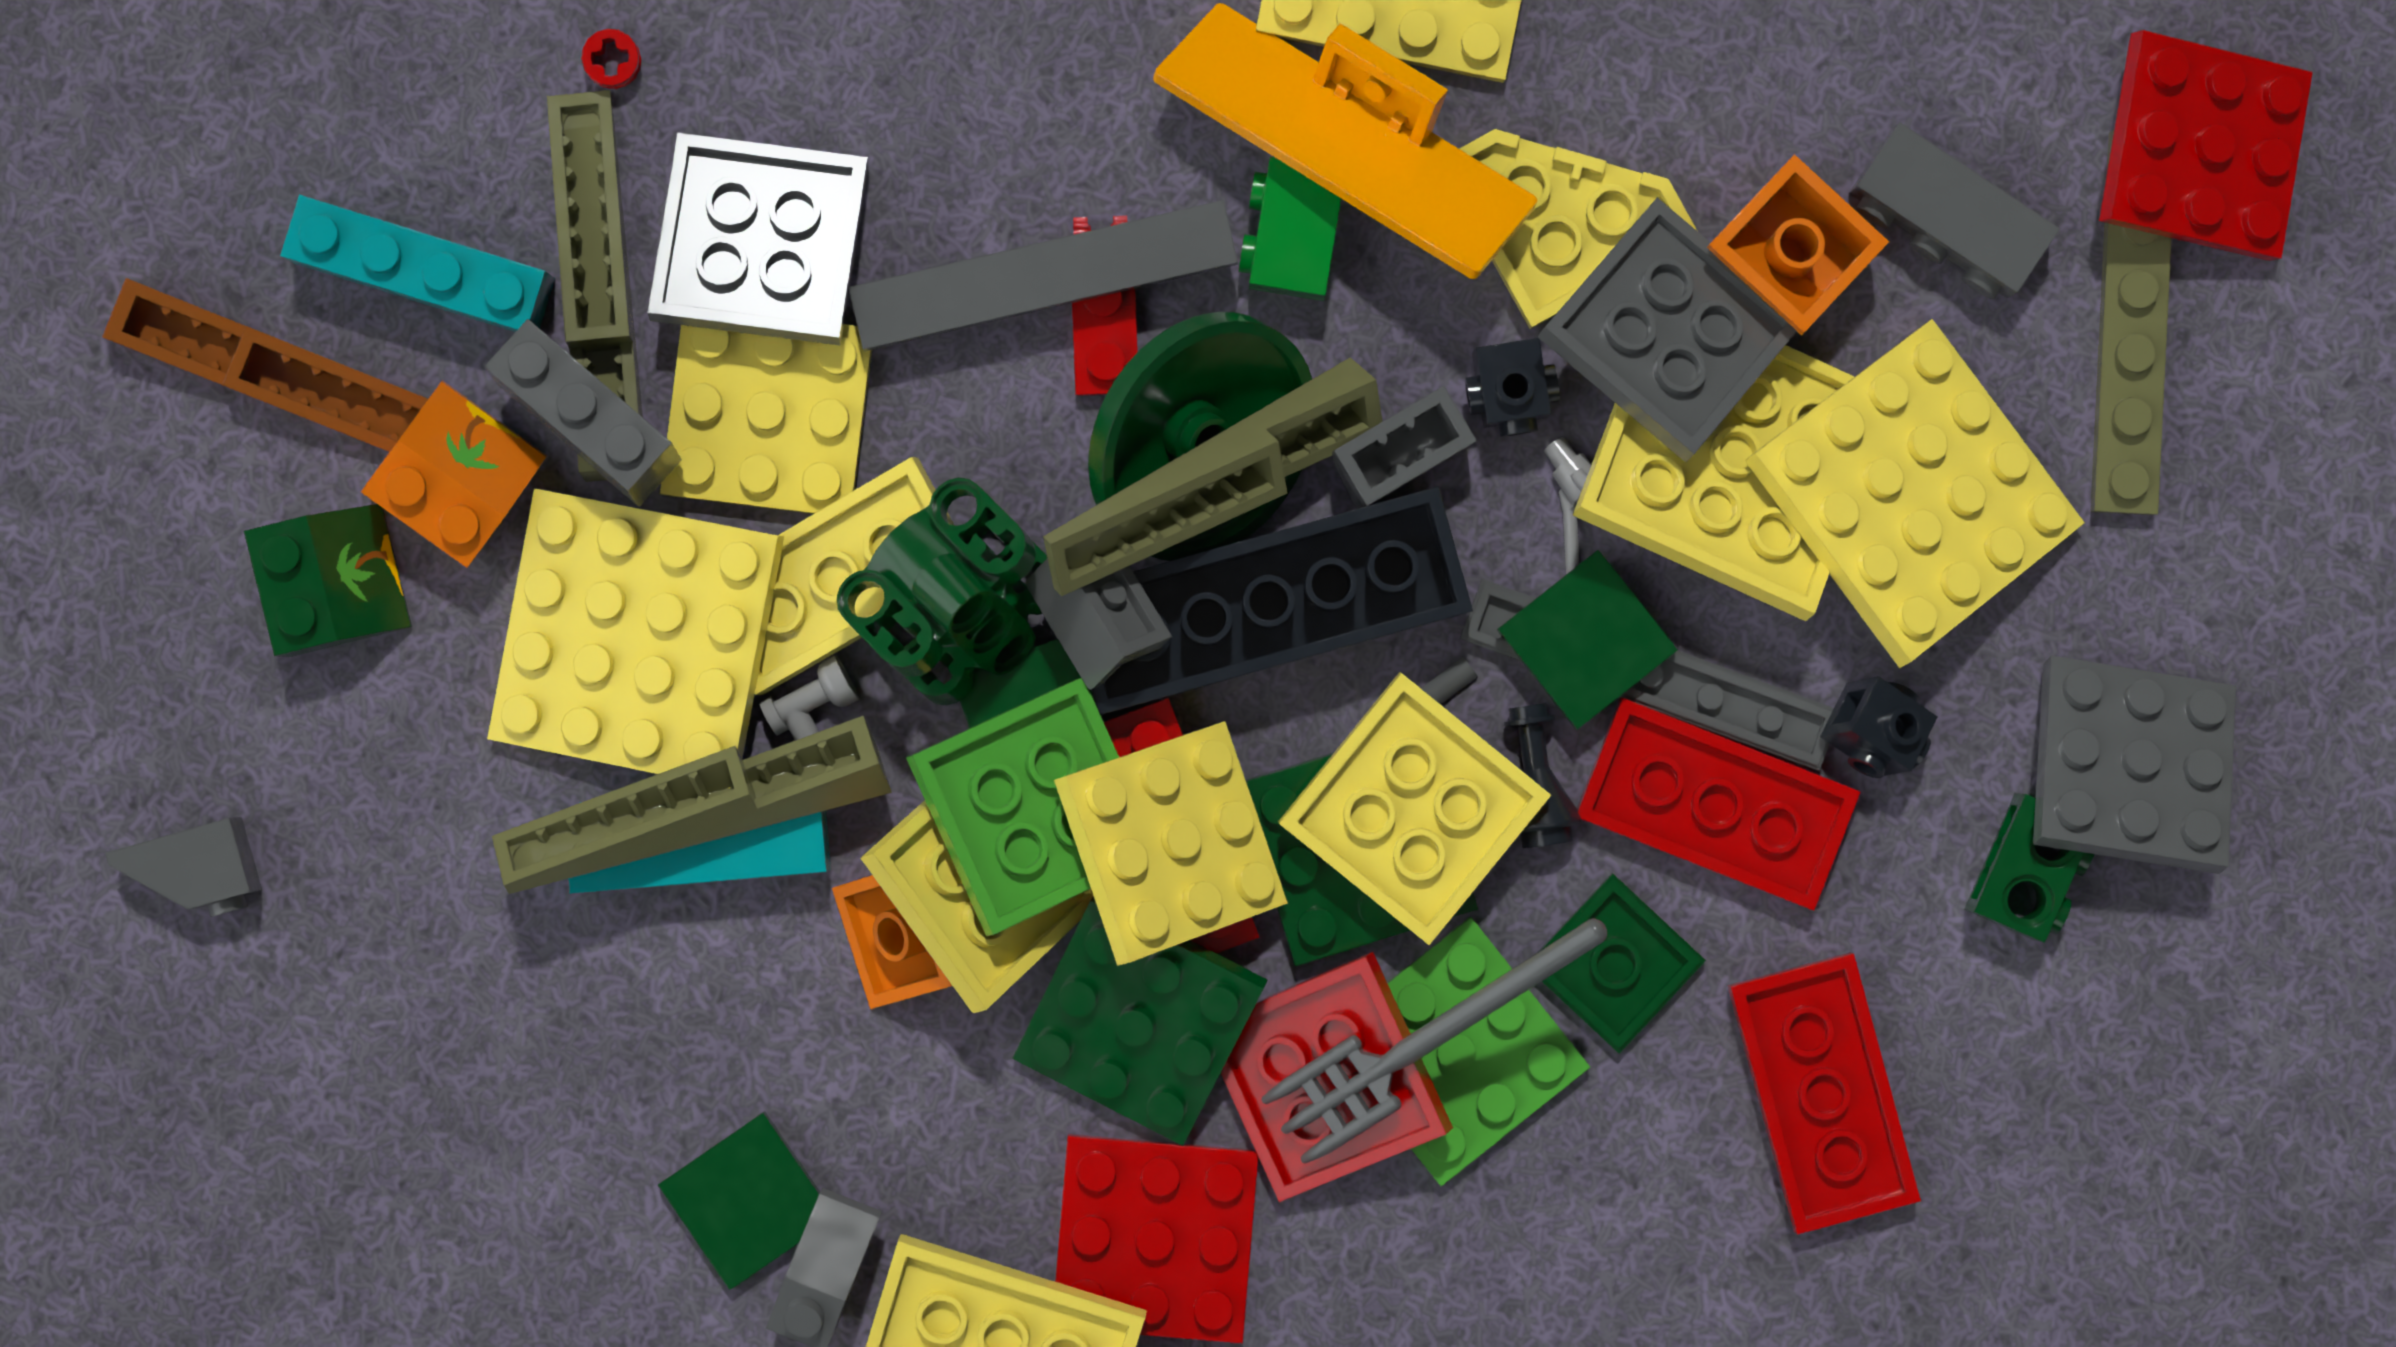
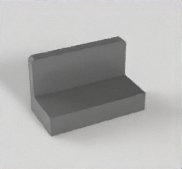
[1026,558,1172,689]

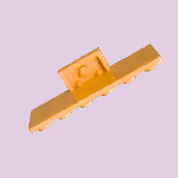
[1153,3,1538,279]

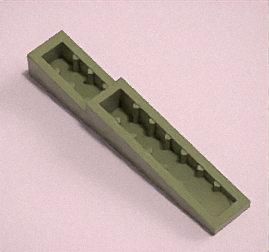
[547,90,643,482]
[1043,357,1383,596]
[492,716,892,894]

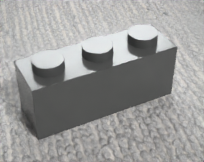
[1849,122,2060,300]
[484,319,682,507]

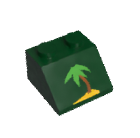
[244,504,412,657]

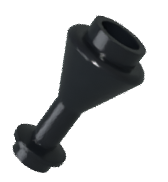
[1504,703,1582,848]

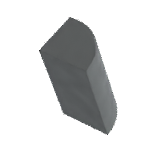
[1332,386,1477,509]

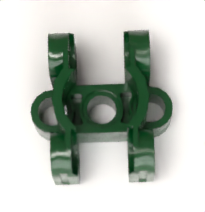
[836,477,1047,706]

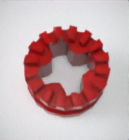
[581,29,642,89]

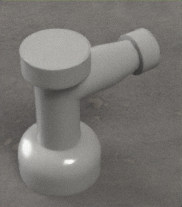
[759,655,859,741]

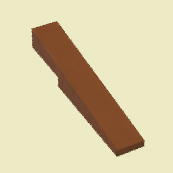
[102,278,428,452]

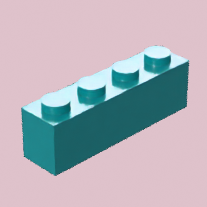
[280,195,556,332]
[568,802,831,894]

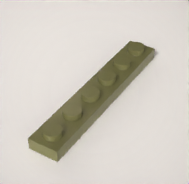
[2090,130,2172,515]

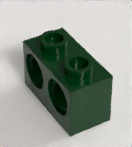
[1964,793,2095,943]

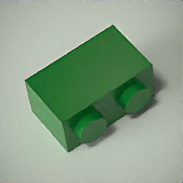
[1238,157,1341,301]

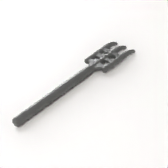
[1261,918,1607,1164]

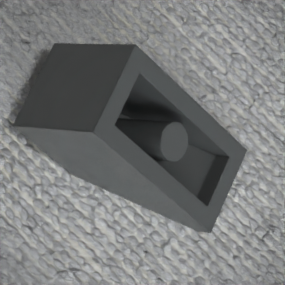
[105,817,262,917]
[766,1188,882,1347]

